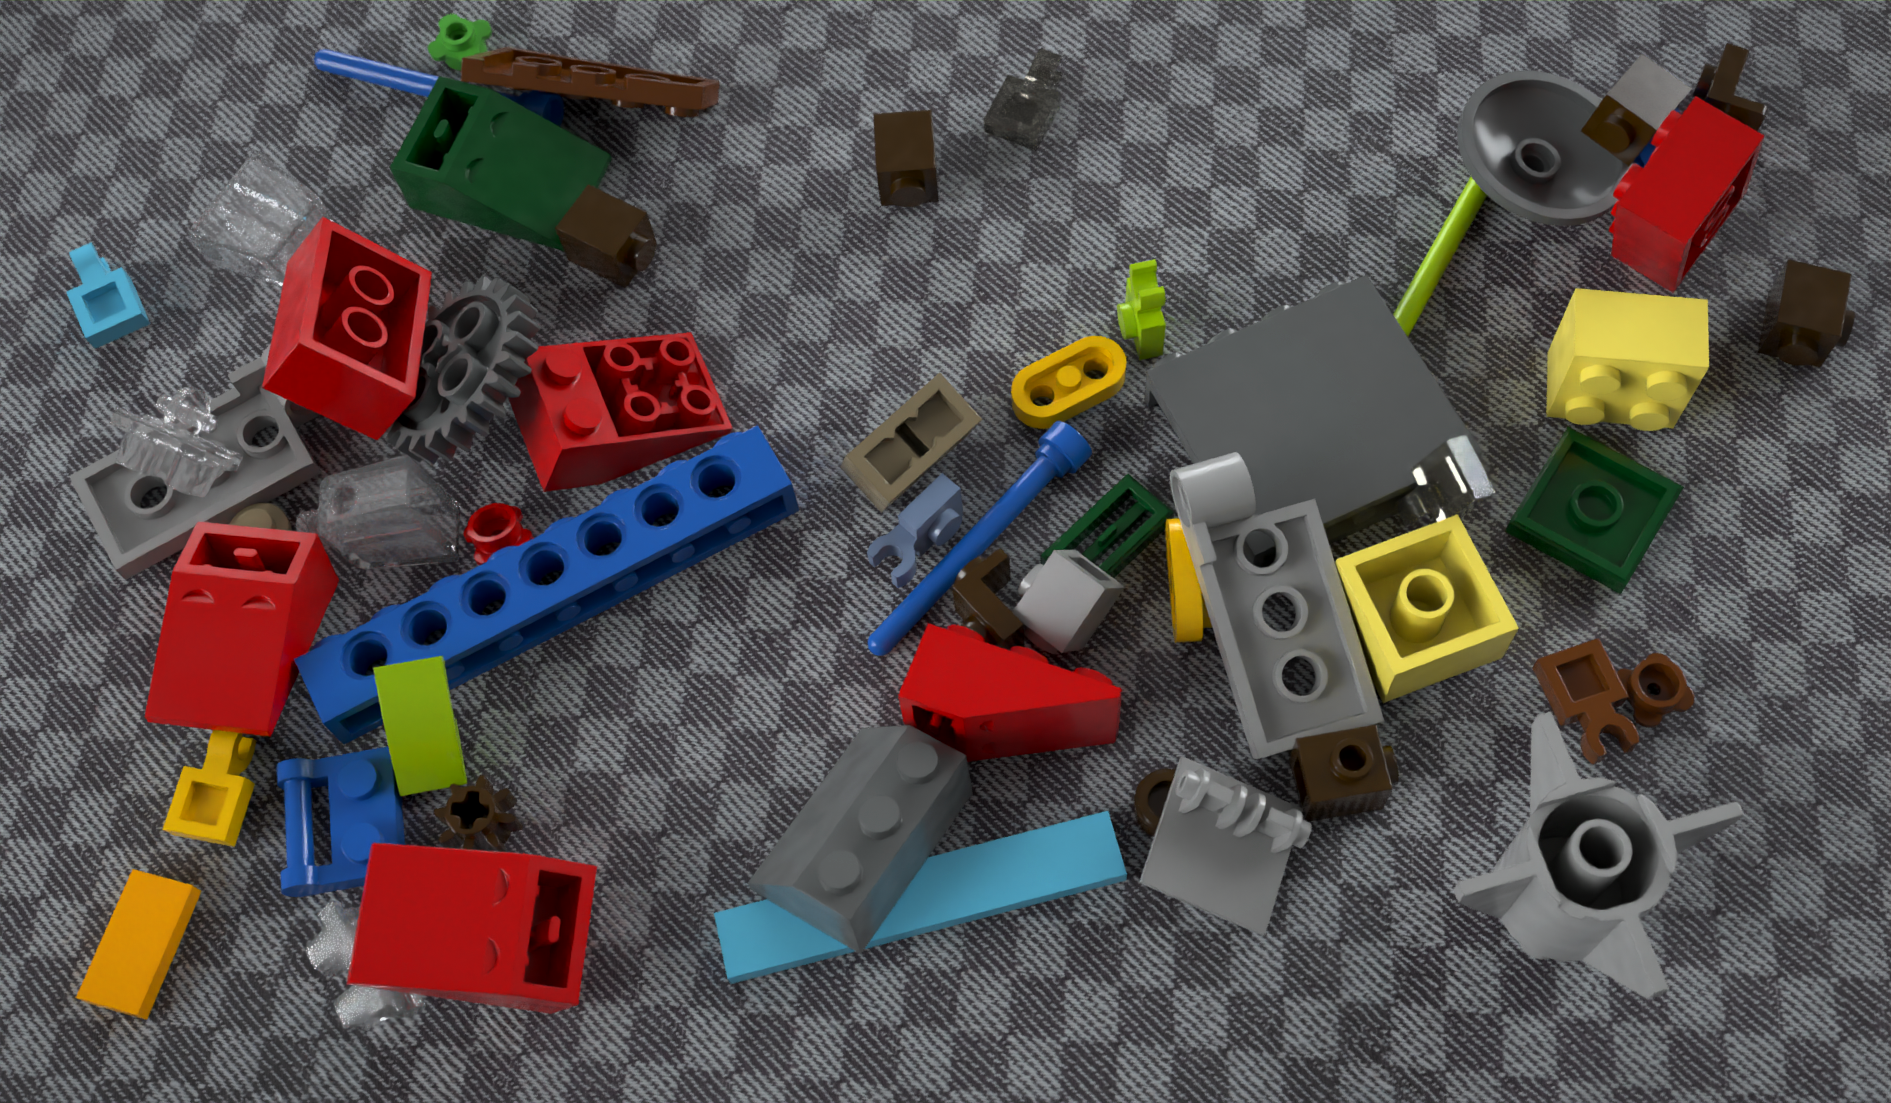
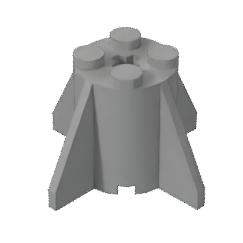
[1453,712,1744,999]

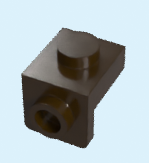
[1692,43,1768,131]
[952,548,1025,651]

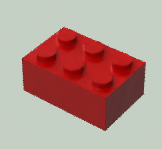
[1608,96,1765,293]
[262,217,432,441]

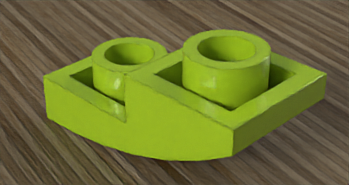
[373,655,468,796]

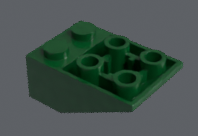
[390,75,612,251]

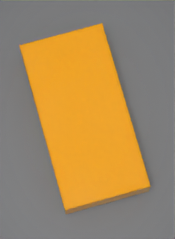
[76,869,202,1020]

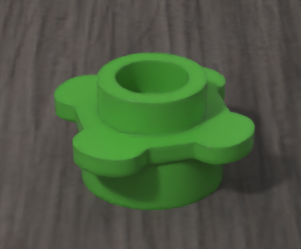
[428,14,492,70]

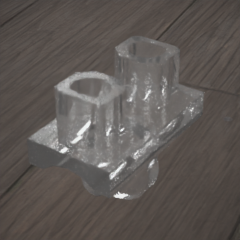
[109,386,243,498]
[305,901,426,1030]

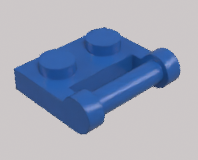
[276,746,405,897]

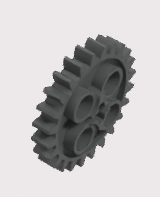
[385,276,540,465]

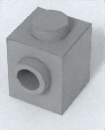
[1012,550,1125,654]

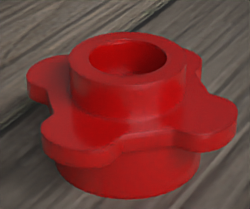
[463,503,534,566]

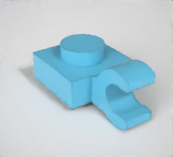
[66,242,150,349]

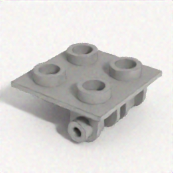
[1139,756,1312,936]

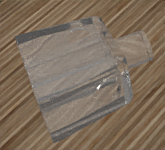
[187,150,334,288]
[296,455,460,569]

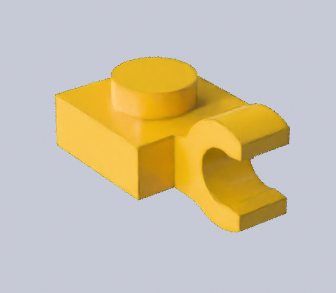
[163,730,256,847]

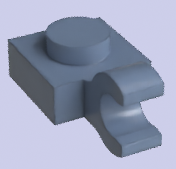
[867,473,963,588]

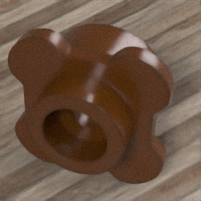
[1617,653,1695,728]

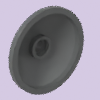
[1457,70,1634,226]

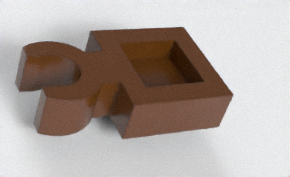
[1532,638,1639,765]

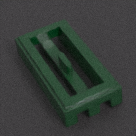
[1040,474,1174,578]

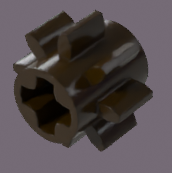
[433,775,523,852]

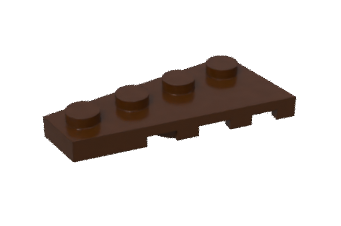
[461,47,720,117]

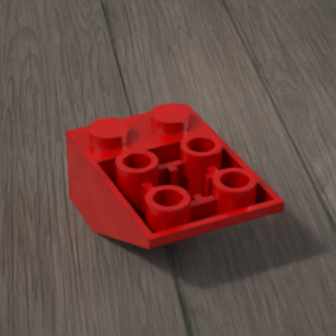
[508,332,733,492]
[144,521,339,737]
[898,623,1122,762]
[347,843,597,1014]

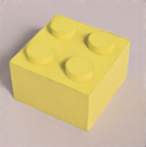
[1546,288,1709,431]
[1335,514,1519,703]

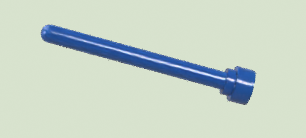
[314,49,564,126]
[868,421,1092,656]

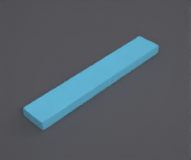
[714,811,1127,984]

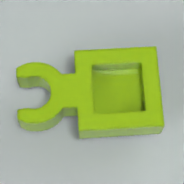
[1117,259,1166,360]

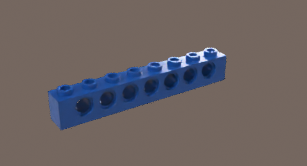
[294,425,799,745]

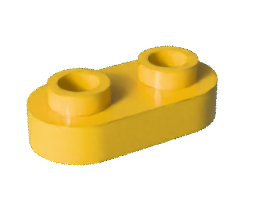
[1011,336,1126,429]
[1166,518,1212,643]

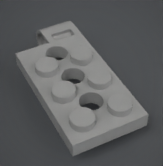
[69,344,321,580]
[1170,452,1384,759]

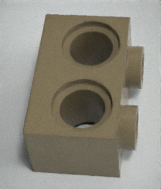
[840,372,982,513]

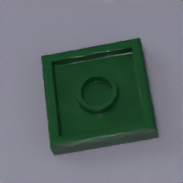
[1505,427,1684,594]

